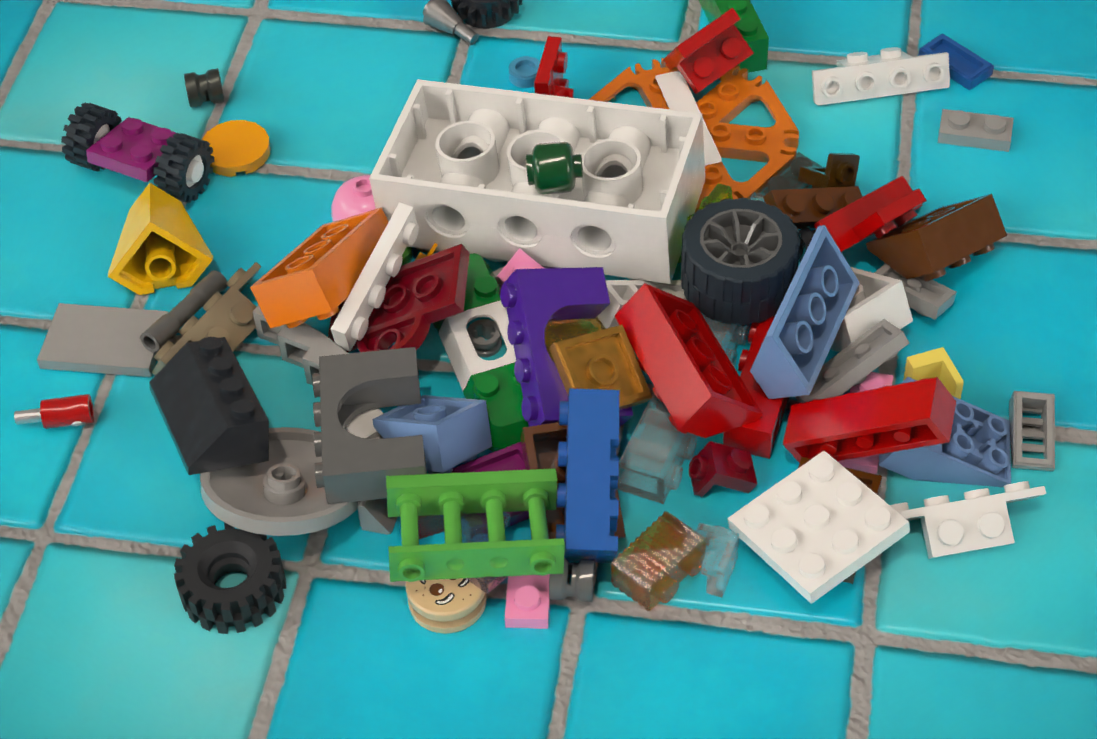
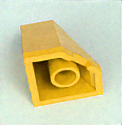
[108,183,213,295]

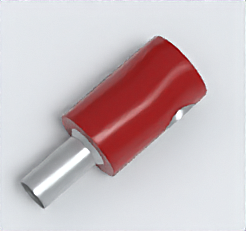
[14,394,94,429]

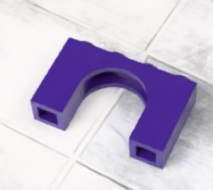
[500,267,633,427]

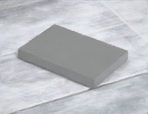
[37,303,168,377]

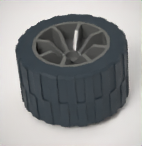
[681,198,800,325]

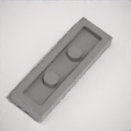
[795,319,909,403]

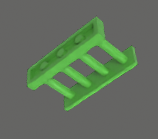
[386,469,565,582]

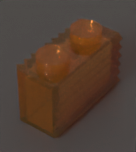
[611,511,707,611]

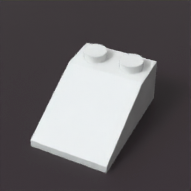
[830,267,913,353]

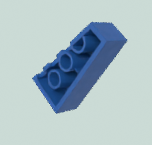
[555,388,620,563]

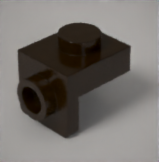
[798,153,860,188]

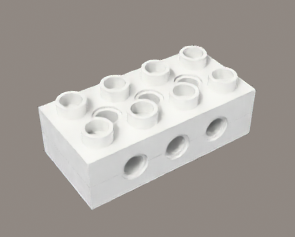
[369,79,705,284]

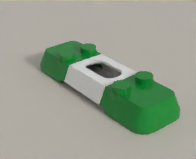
[433,253,529,452]

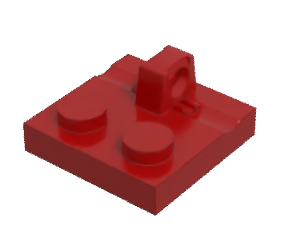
[534,36,574,98]

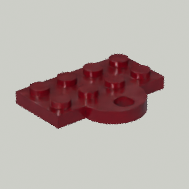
[328,244,470,352]

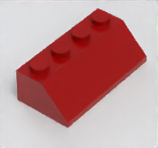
[614,283,763,438]

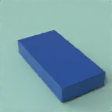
[918,33,994,90]

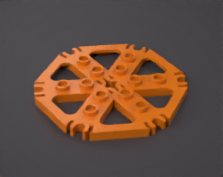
[588,58,799,213]

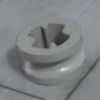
[467,319,502,357]

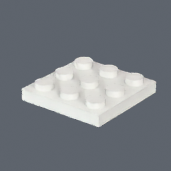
[727,451,910,604]

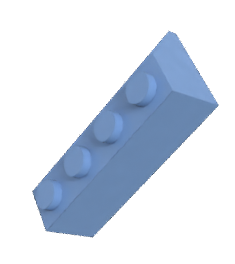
[750,225,860,399]

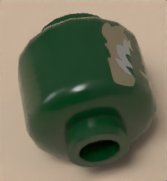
[526,142,583,194]

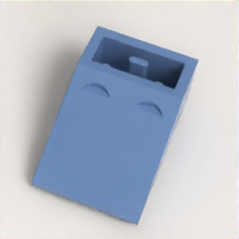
[879,377,1011,487]

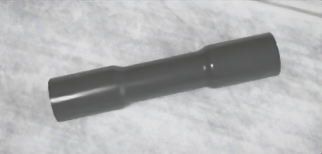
[140,270,228,352]

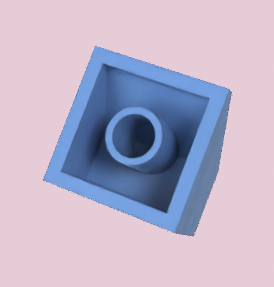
[372,395,492,474]

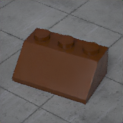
[865,194,1007,281]

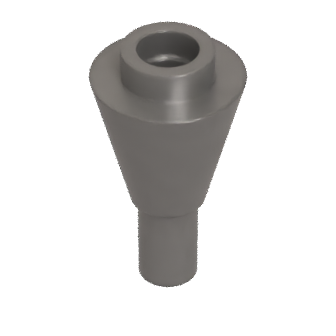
[423,0,479,45]

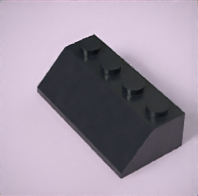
[149,337,269,475]

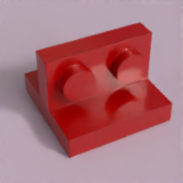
[663,7,754,94]

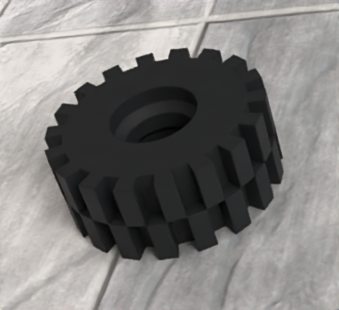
[174,523,286,634]

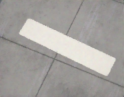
[655,71,722,166]

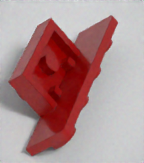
[814,176,927,252]

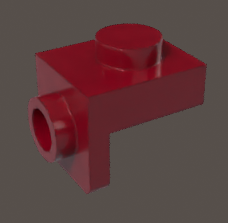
[689,441,757,497]

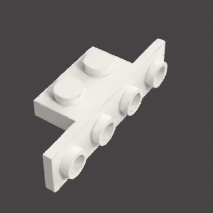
[812,47,950,106]
[890,481,1046,559]

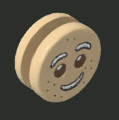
[406,577,487,634]

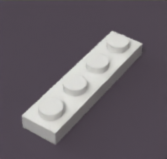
[331,202,419,352]

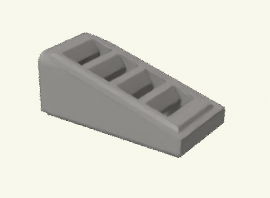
[1009,391,1055,471]

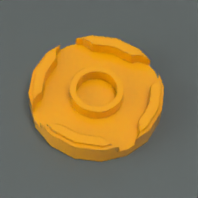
[202,120,271,177]

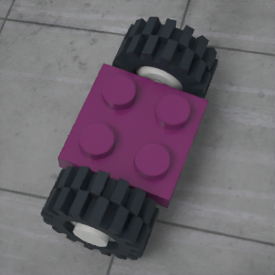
[61,102,214,203]

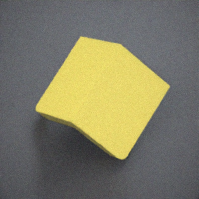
[903,347,964,400]

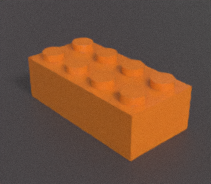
[250,207,388,329]

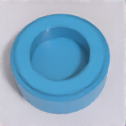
[509,56,540,88]

